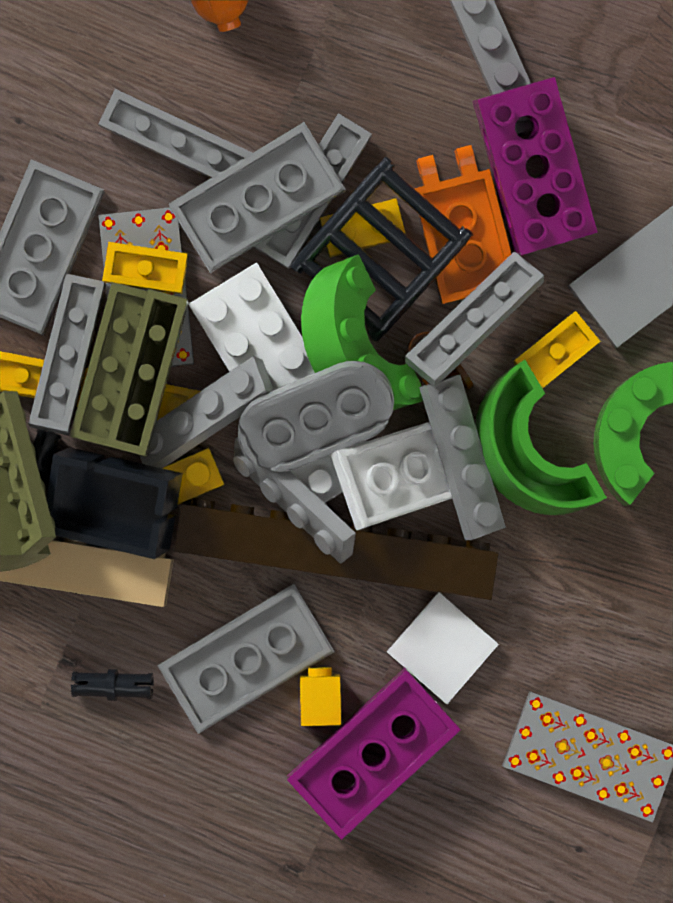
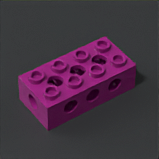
[472,77,598,255]
[287,668,461,840]

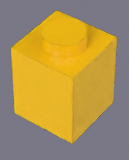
[300,667,341,726]

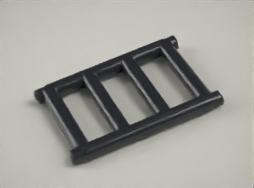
[290,157,473,342]

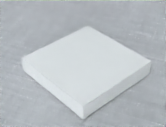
[386,592,499,704]

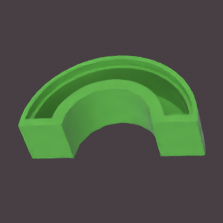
[301,254,423,410]
[475,360,607,515]
[593,362,673,506]

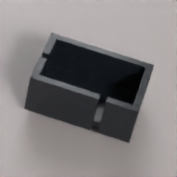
[46,447,183,559]

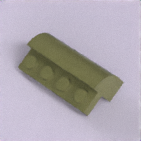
[70,282,189,457]
[0,391,56,572]

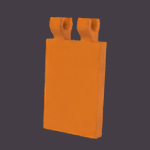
[414,145,511,304]

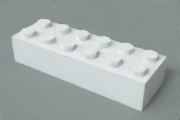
[188,262,366,504]

